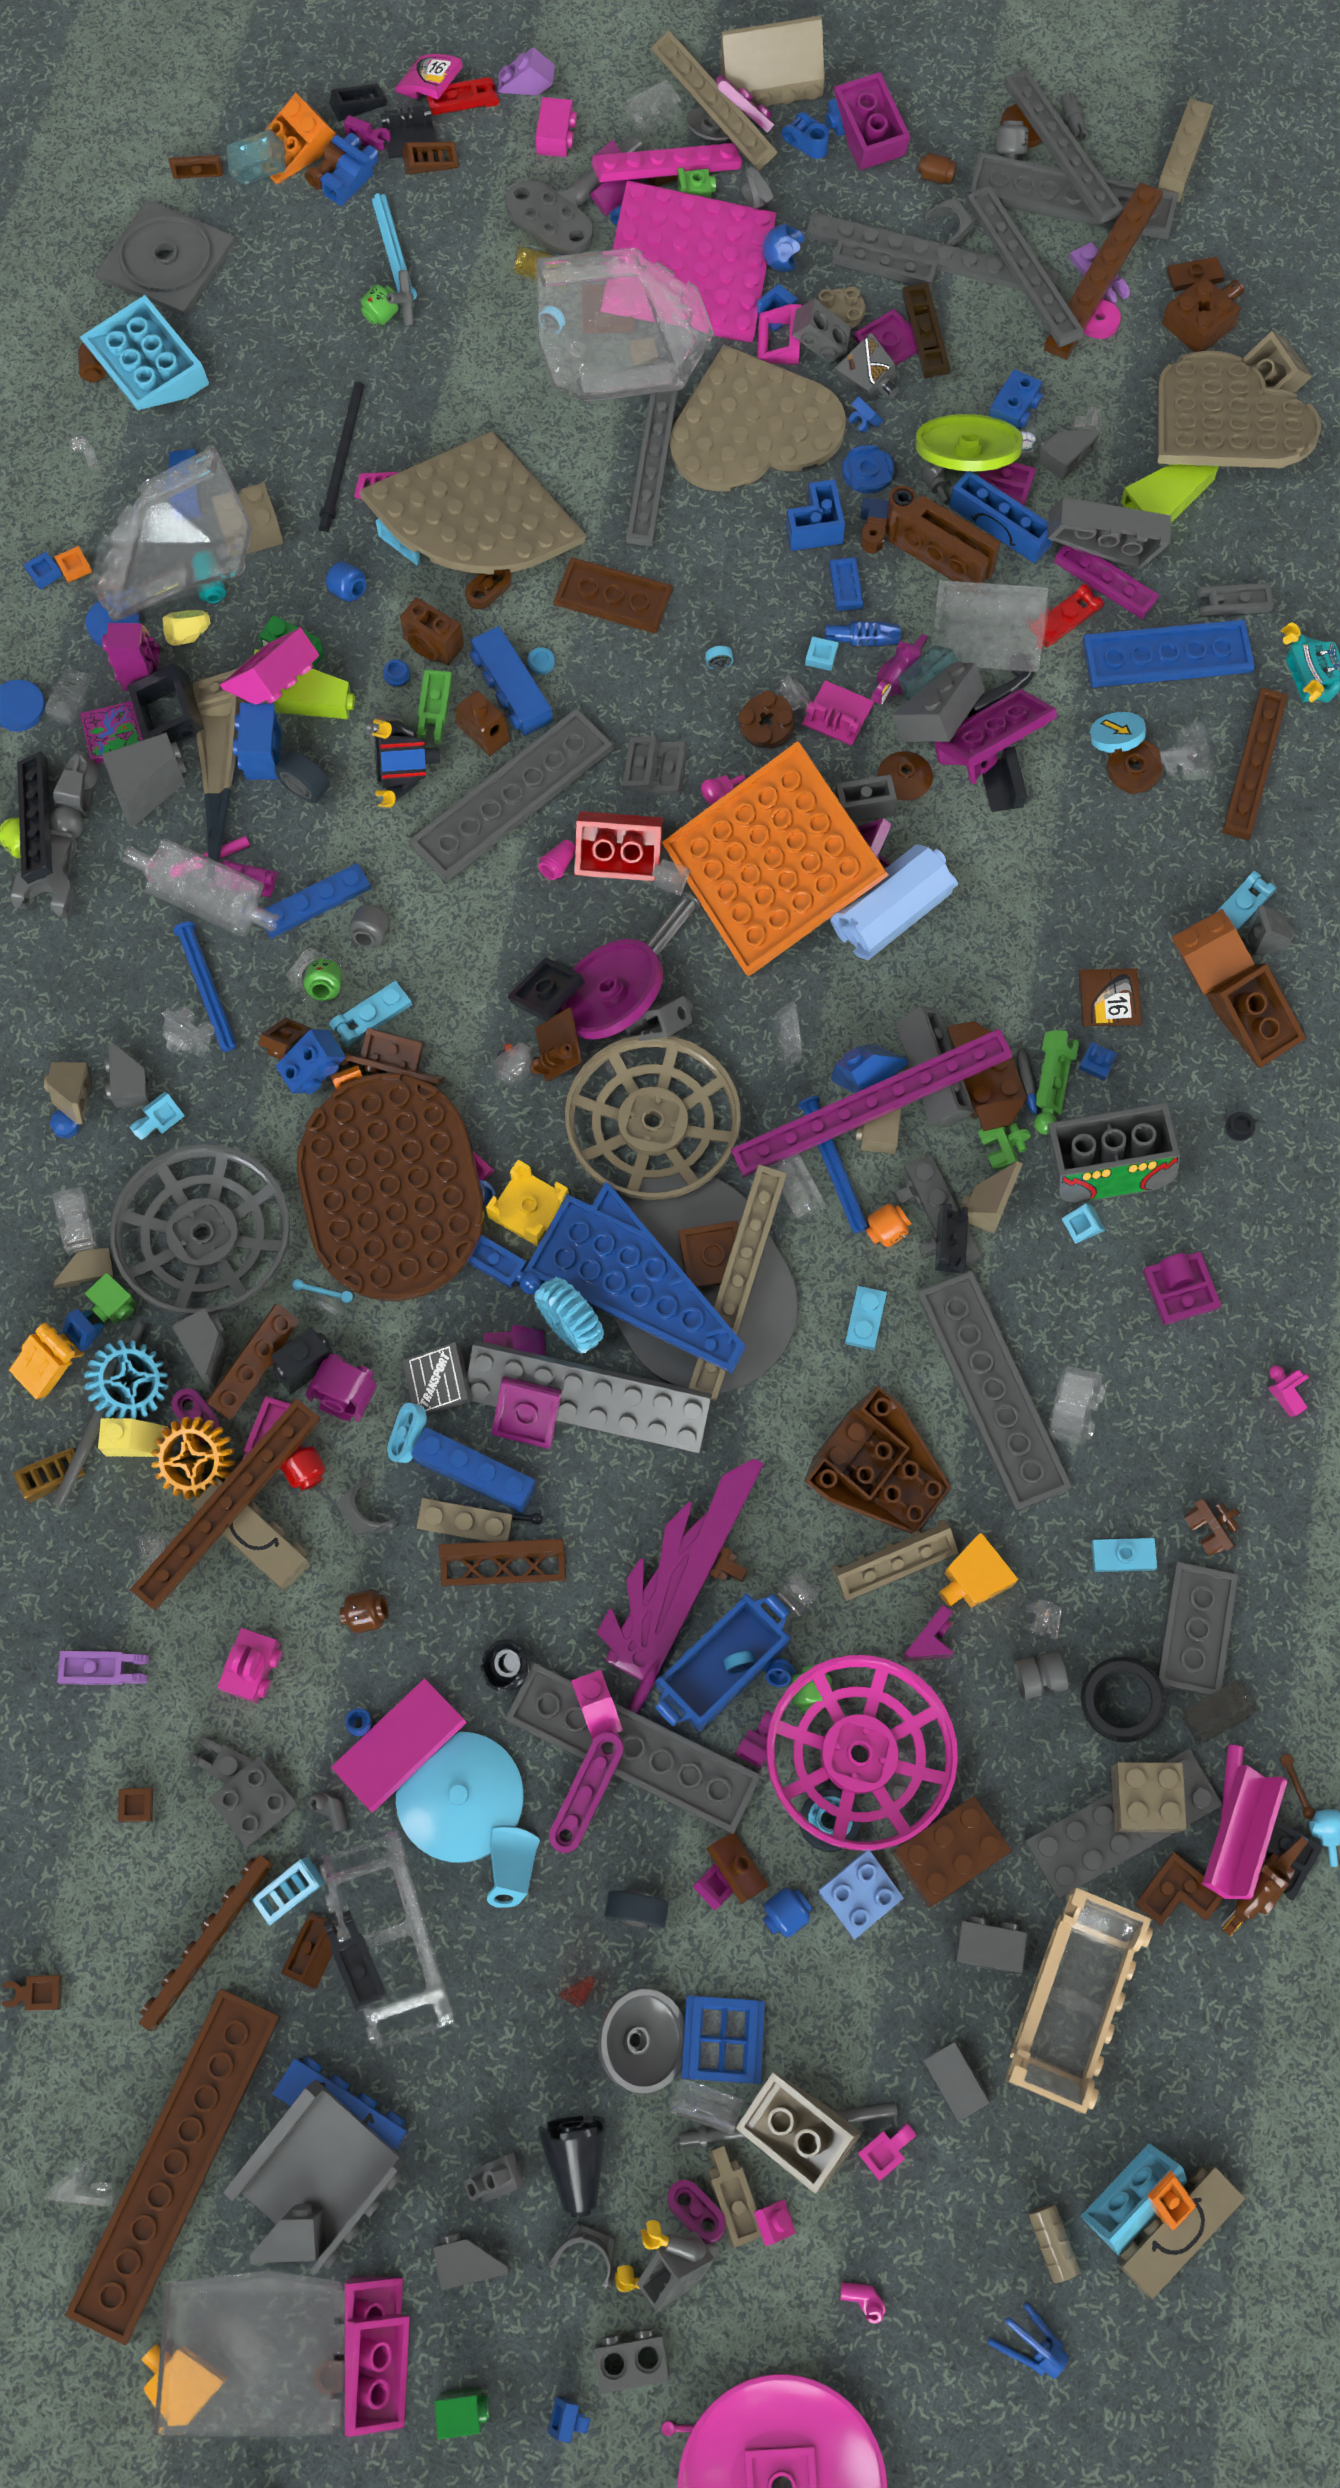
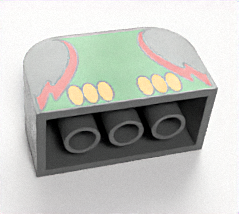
[1048,1103,1180,1203]

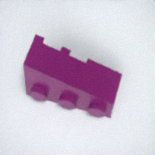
[102,623,161,691]

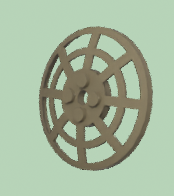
[565,1036,741,1200]

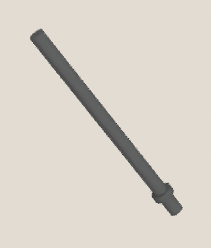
[52,1322,147,1508]
[679,2103,898,2148]

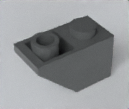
[105,1044,151,1108]

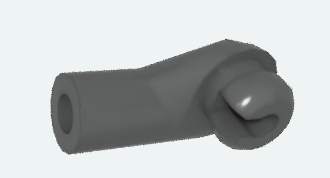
[308,1792,348,1833]

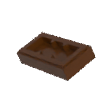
[1166,257,1224,292]
[706,1832,769,1905]

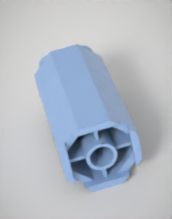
[830,844,958,960]

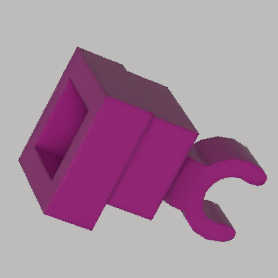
[736,1710,773,1769]

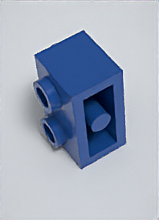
[989,369,1043,430]
[276,1029,346,1094]

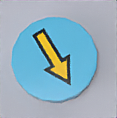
[1090,712,1146,753]

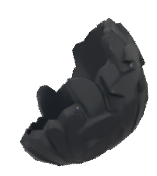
[480,1639,530,1692]

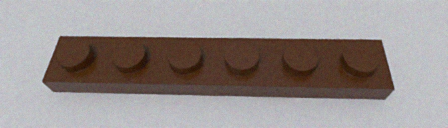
[1222,687,1288,840]
[139,1854,274,2031]

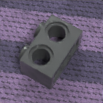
[792,299,851,362]
[594,2328,669,2394]

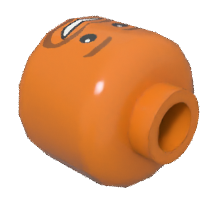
[866,1204,911,1247]

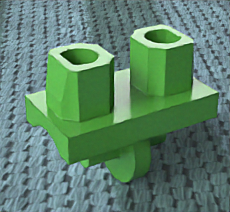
[978,1123,1031,1171]

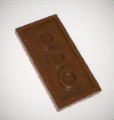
[554,557,673,634]

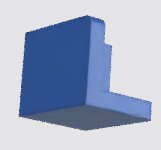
[757,284,797,332]

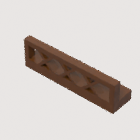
[439,1539,565,1587]

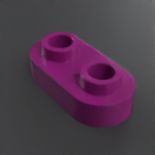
[171,1388,221,1444]
[667,2180,725,2244]

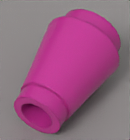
[538,839,576,880]

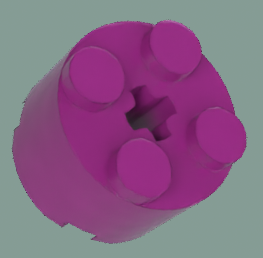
[305,1354,377,1422]

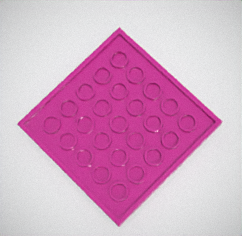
[600,180,776,343]

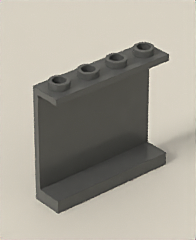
[223,2079,406,2275]

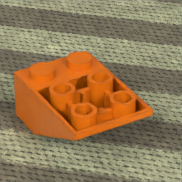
[247,93,340,184]

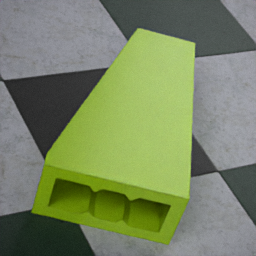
[1121,464,1219,523]
[248,649,355,719]

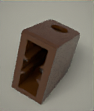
[455,691,510,757]

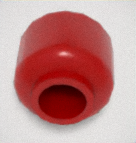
[281,1444,326,1491]

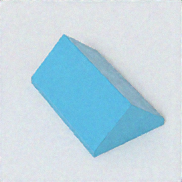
[1081,2143,1188,2256]

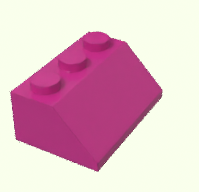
[220,627,320,705]

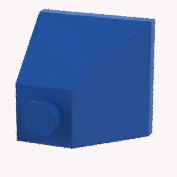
[831,1044,908,1093]

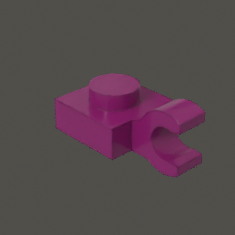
[344,115,391,151]

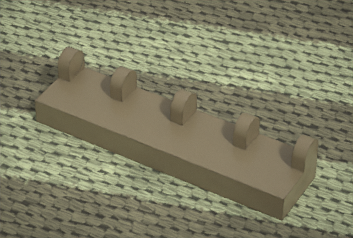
[831,1520,958,1601]

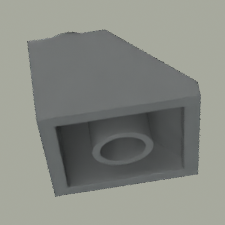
[172,1308,229,1392]

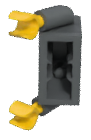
[615,2220,719,2312]

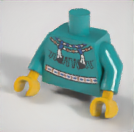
[1281,622,1340,703]

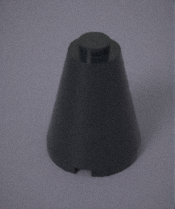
[538,2116,606,2218]

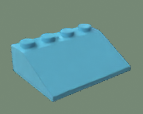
[80,295,209,410]

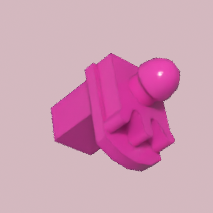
[1268,1365,1310,1417]

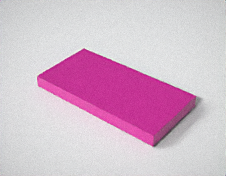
[331,1678,467,1813]

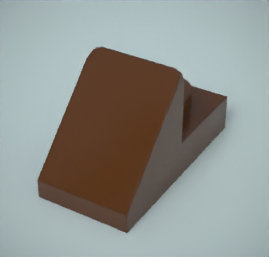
[258,1018,311,1060]

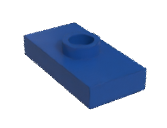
[829,557,863,611]

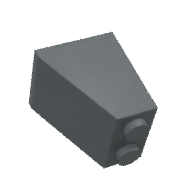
[102,733,187,827]

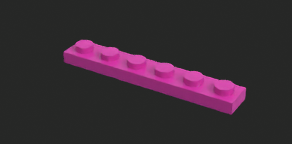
[592,143,742,182]

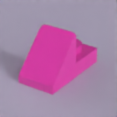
[571,1669,623,1741]

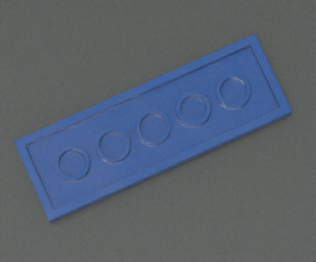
[1082,620,1255,688]

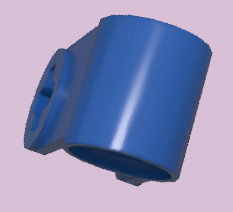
[781,112,829,159]

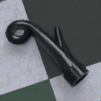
[968,655,1034,717]

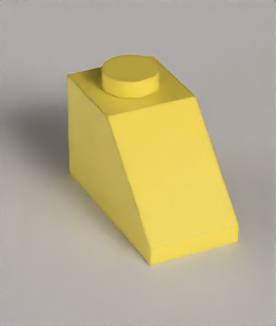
[98,1418,169,1457]

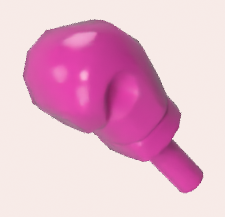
[701,774,746,805]

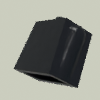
[271,1327,335,1395]

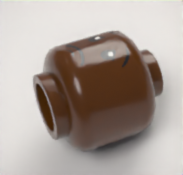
[340,1589,389,1634]

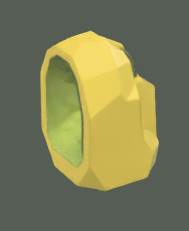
[163,610,210,646]

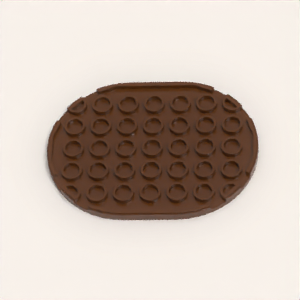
[297,1073,485,1301]

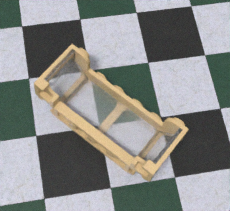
[1005,1888,1153,2114]

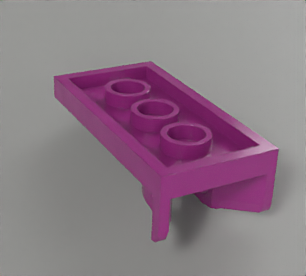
[935,688,1057,784]

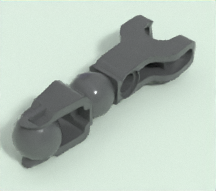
[11,751,99,918]

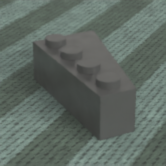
[1047,497,1171,569]

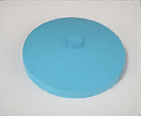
[396,1732,524,1863]

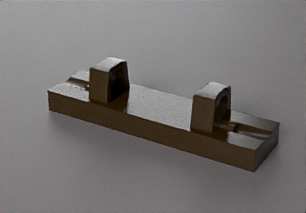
[902,283,950,379]

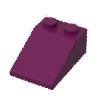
[834,72,910,171]

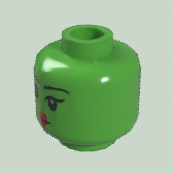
[360,284,399,325]
[304,958,343,1001]

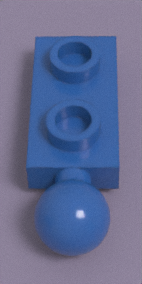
[467,1235,543,1295]

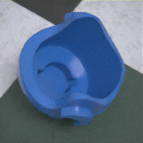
[762,223,804,272]

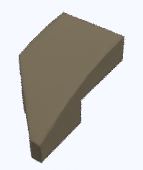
[53,1248,113,1288]

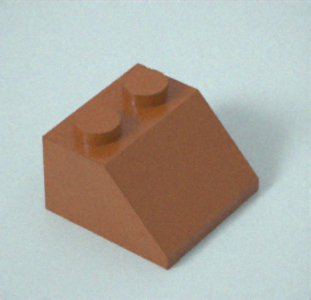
[1171,909,1255,995]

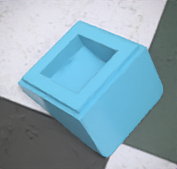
[1061,1203,1106,1244]

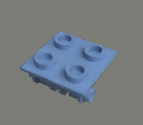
[818,1851,904,1940]

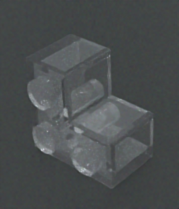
[1047,1366,1106,1446]

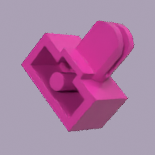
[217,1628,282,1704]

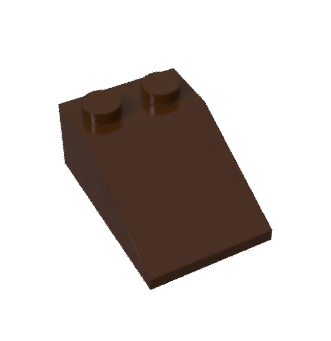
[1206,964,1306,1068]

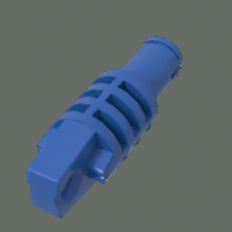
[824,621,901,646]

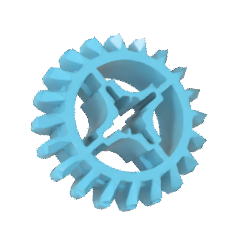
[534,1277,604,1354]
[84,1340,168,1419]

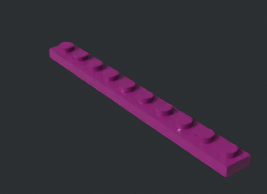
[731,1029,1012,1178]

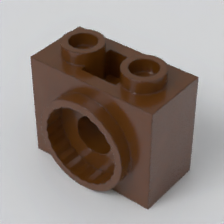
[400,597,464,666]

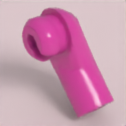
[840,2282,885,2324]

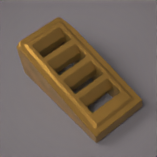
[13,1448,86,1503]

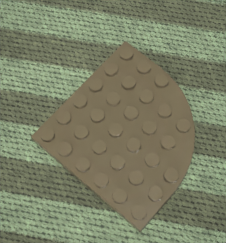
[360,431,586,574]

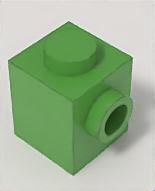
[84,1273,137,1325]

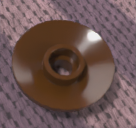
[878,751,933,801]

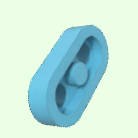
[387,1403,427,1463]

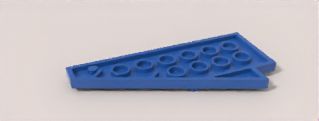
[524,1182,746,1374]

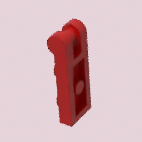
[426,77,499,116]
[1029,584,1105,648]

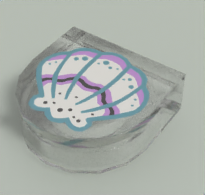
[1019,428,1038,457]

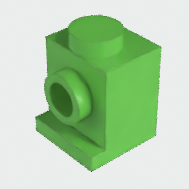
[678,168,716,199]

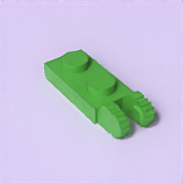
[417,670,453,743]

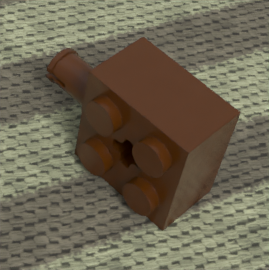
[1162,276,1244,352]

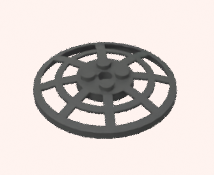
[110,1144,290,1315]

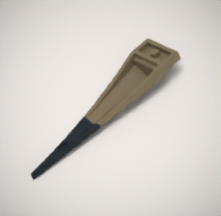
[193,669,246,881]

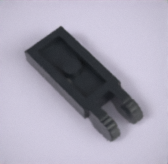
[323,1910,388,2012]

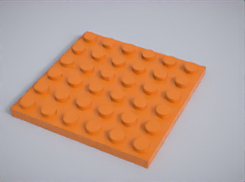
[662,741,889,976]

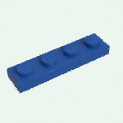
[257,863,371,939]

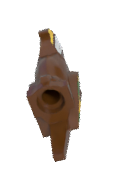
[1221,1836,1309,1937]

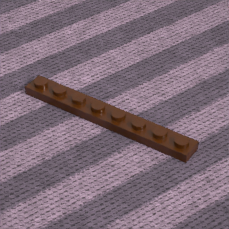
[1044,182,1163,360]
[130,1399,321,1611]

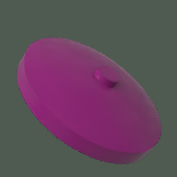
[558,939,663,1039]

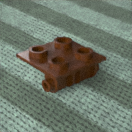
[529,1007,582,1082]

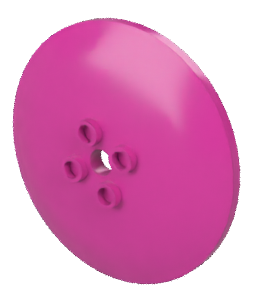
[678,2374,887,2488]

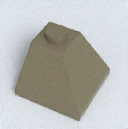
[959,1161,1023,1234]

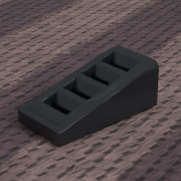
[330,84,387,121]

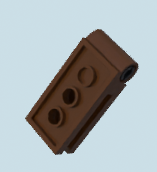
[885,486,1001,595]

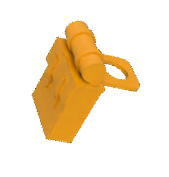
[9,1322,84,1399]

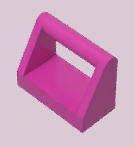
[757,304,801,365]

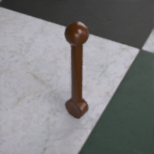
[1280,1754,1315,1819]

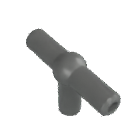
[386,270,414,326]

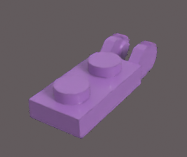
[1069,242,1130,304]
[57,1651,149,1685]

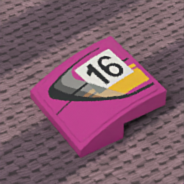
[395,54,462,100]

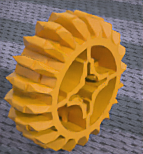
[151,1416,235,1500]

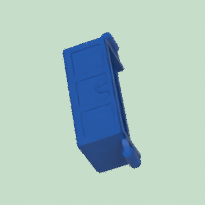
[655,1592,791,1733]

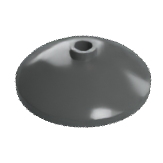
[598,1989,685,2094]

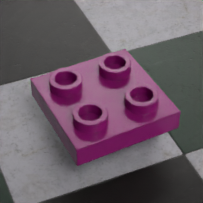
[1142,1252,1222,1326]

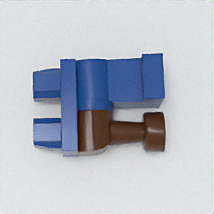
[305,133,379,206]

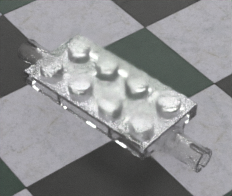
[122,838,279,937]

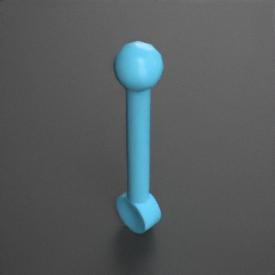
[292,1279,353,1303]

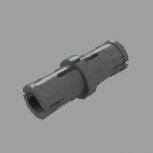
[1060,92,1089,142]

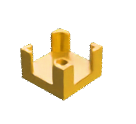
[486,1160,569,1247]

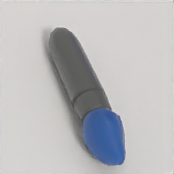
[1017,1049,1038,1114]

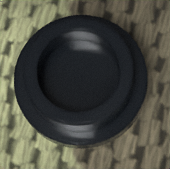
[1225,1112,1255,1141]

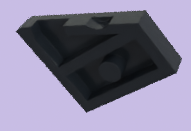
[1263,1819,1323,1901]

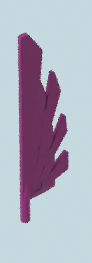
[597,1459,763,1714]

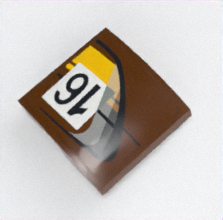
[1079,968,1141,1027]

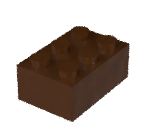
[892,1796,1011,1909]

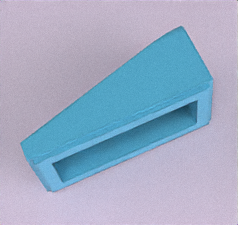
[251,1857,326,1926]

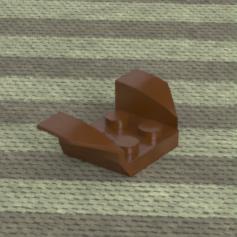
[947,1021,1027,1131]

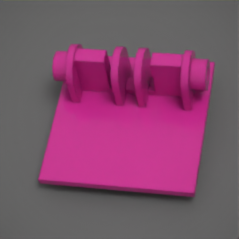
[802,680,875,746]

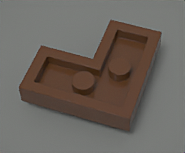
[1134,1852,1224,1926]

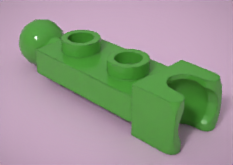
[1034,1030,1079,1135]

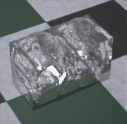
[52,1186,100,1259]

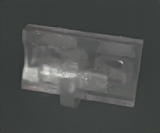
[162,1006,215,1058]

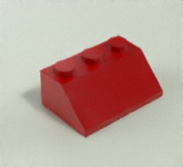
[574,811,663,881]

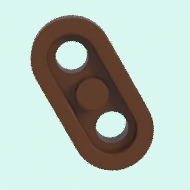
[465,569,512,609]

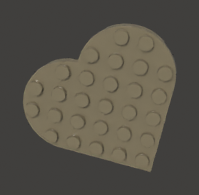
[670,345,846,492]
[1157,351,1321,469]

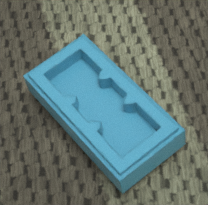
[1091,1538,1157,1572]

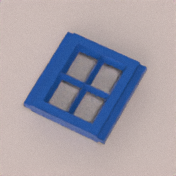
[681,1996,765,2084]

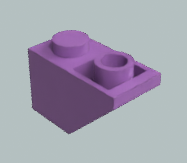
[497,47,555,96]

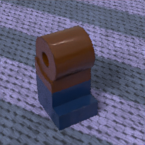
[860,498,889,553]

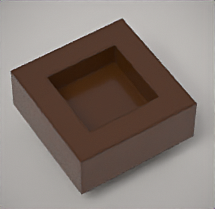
[118,1788,154,1823]

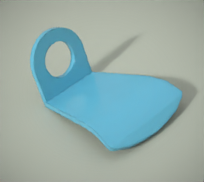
[487,1826,540,1907]

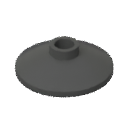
[686,107,728,141]

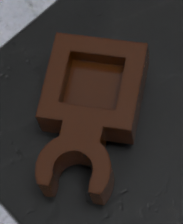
[2,1975,62,2011]

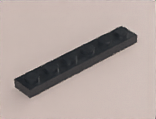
[17,751,53,884]

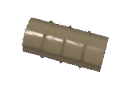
[1028,2203,1081,2283]

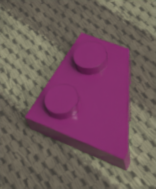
[978,462,1036,506]

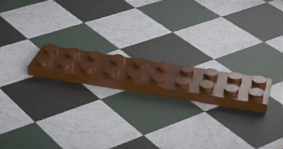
[65,1989,281,2346]

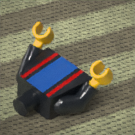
[372,719,440,807]

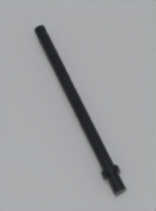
[319,381,364,532]

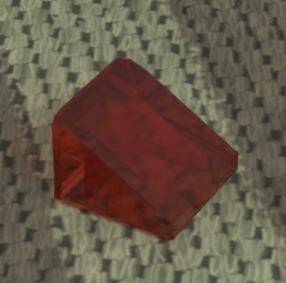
[558,1976,596,2008]

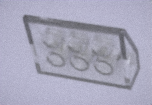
[930,580,1051,673]

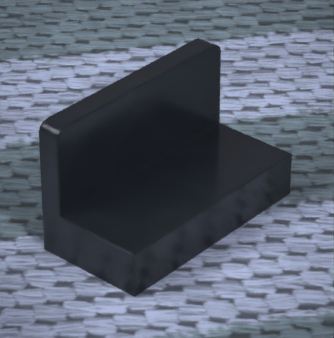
[981,746,1027,812]

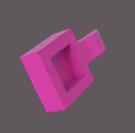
[858,2123,916,2181]

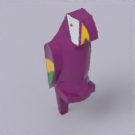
[871,634,928,705]

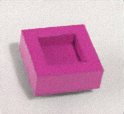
[754,2199,796,2246]

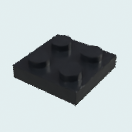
[507,957,585,1022]

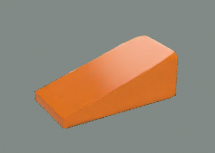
[1147,2170,1196,2230]

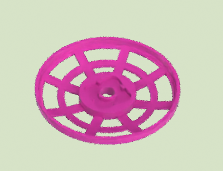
[766,1655,958,1851]

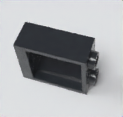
[128,662,204,743]

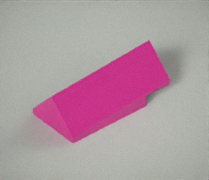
[345,2276,410,2437]

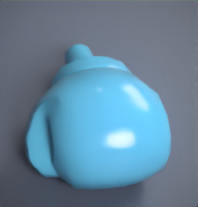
[1309,1809,1340,1867]

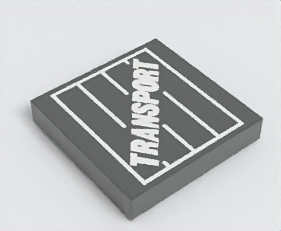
[402,1342,472,1416]

